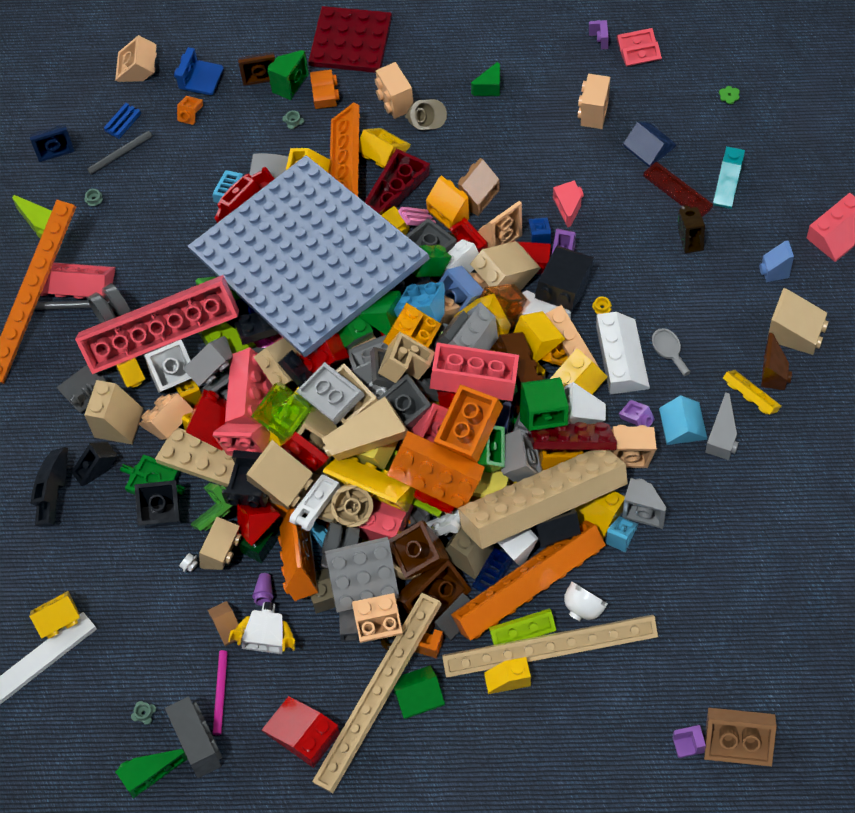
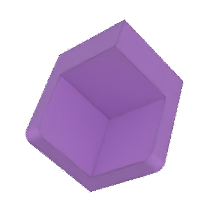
[672,725,706,758]

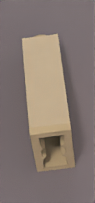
[322,396,408,461]

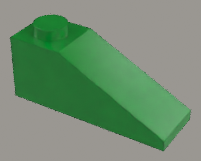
[115,749,188,799]

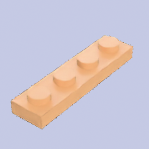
[545,305,599,367]

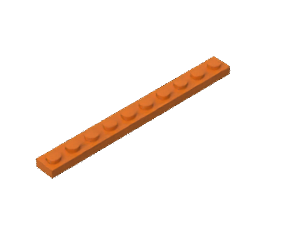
[0,200,76,384]

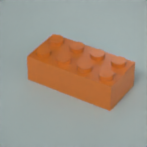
[387,431,485,509]

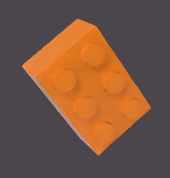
[434,384,503,463]

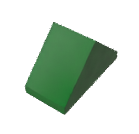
[471,62,500,96]

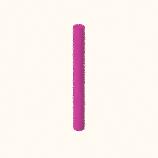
[213,650,228,735]

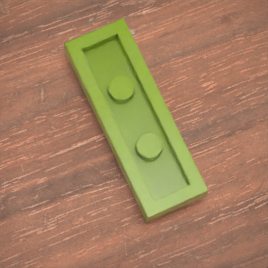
[489,608,556,645]

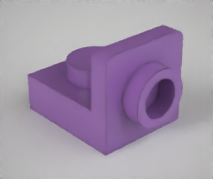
[589,20,608,49]
[619,400,655,427]

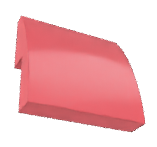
[617,28,662,67]

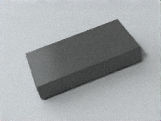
[434,310,469,345]

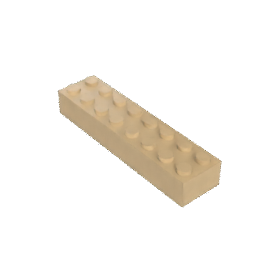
[458,450,628,549]

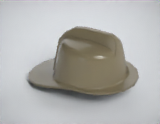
[405,99,447,130]

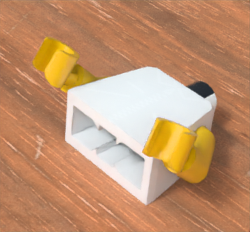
[228,602,295,654]

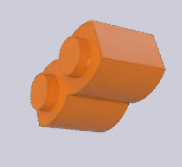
[310,69,340,109]

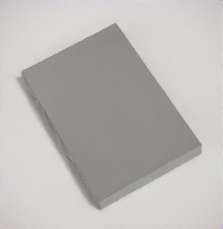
[296,362,365,425]

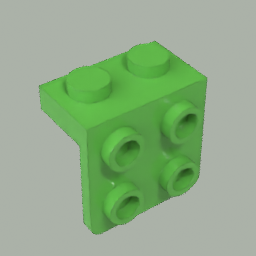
[191,483,232,531]

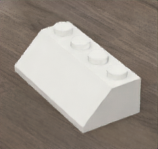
[596,312,650,394]

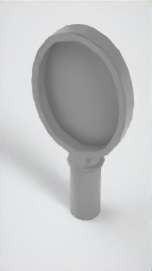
[652,328,690,376]

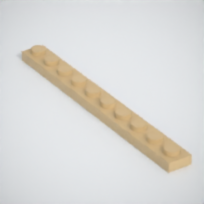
[312,593,441,794]
[442,615,658,678]

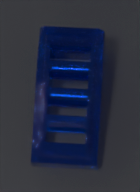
[472,548,512,592]

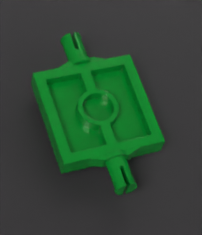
[120,454,185,495]

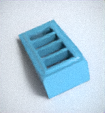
[212,170,243,203]

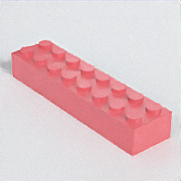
[75,275,239,374]

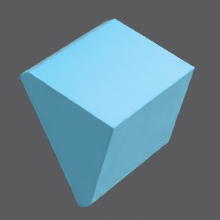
[659,395,707,445]

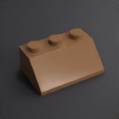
[704,708,776,767]

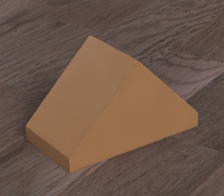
[208,601,238,646]

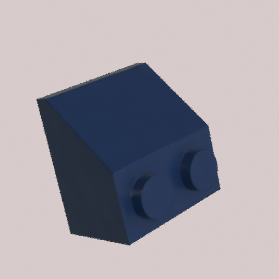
[30,124,75,162]

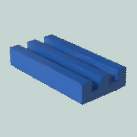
[104,103,141,139]

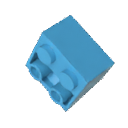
[394,282,445,323]

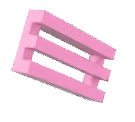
[398,207,436,226]

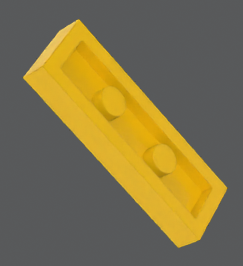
[723,370,781,415]

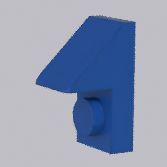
[528,217,551,244]

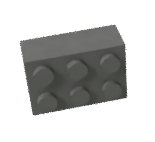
[165,696,222,778]

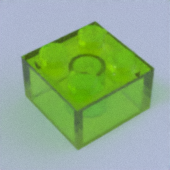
[251,382,313,441]

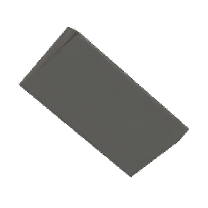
[435,593,471,641]

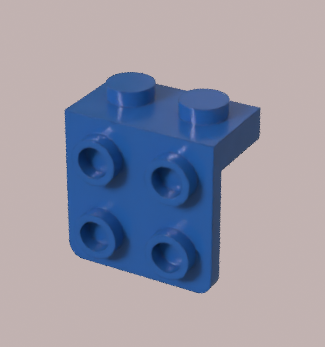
[174,47,224,95]

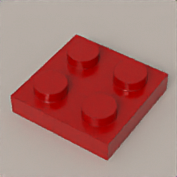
[280,432,329,473]

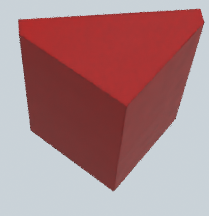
[237,501,280,546]

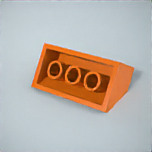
[278,506,318,601]

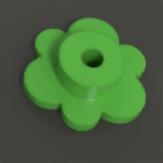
[719,86,739,104]

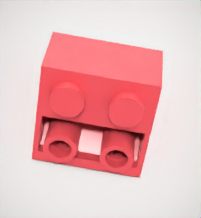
[213,423,270,456]

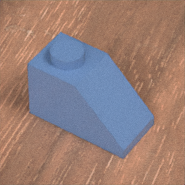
[759,240,794,282]

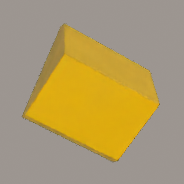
[513,311,565,363]

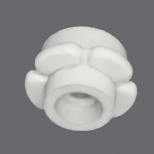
[179,553,198,572]

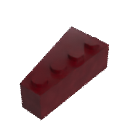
[364,148,430,215]

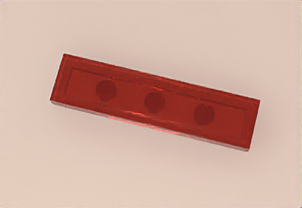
[643,161,713,217]

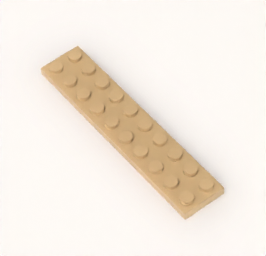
[155,428,345,523]

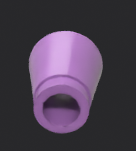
[252,573,273,606]

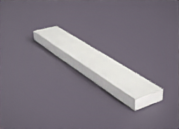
[0,612,97,704]

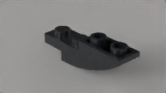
[30,447,68,527]

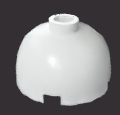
[564,582,608,622]

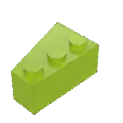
[198,322,256,373]

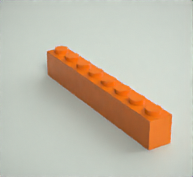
[451,520,606,641]

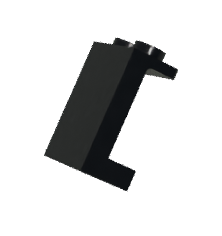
[222,450,269,508]

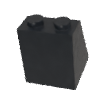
[535,245,594,311]

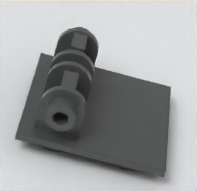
[56,365,106,414]

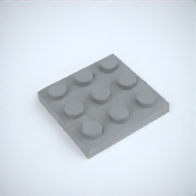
[324,537,399,613]

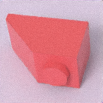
[553,180,584,227]

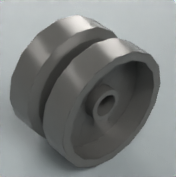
[87,283,131,323]
[320,522,360,569]

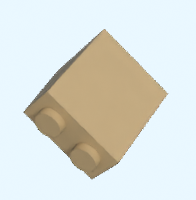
[470,241,541,296]
[767,288,829,355]
[254,338,300,391]
[84,380,144,444]
[296,406,337,475]
[246,440,314,510]

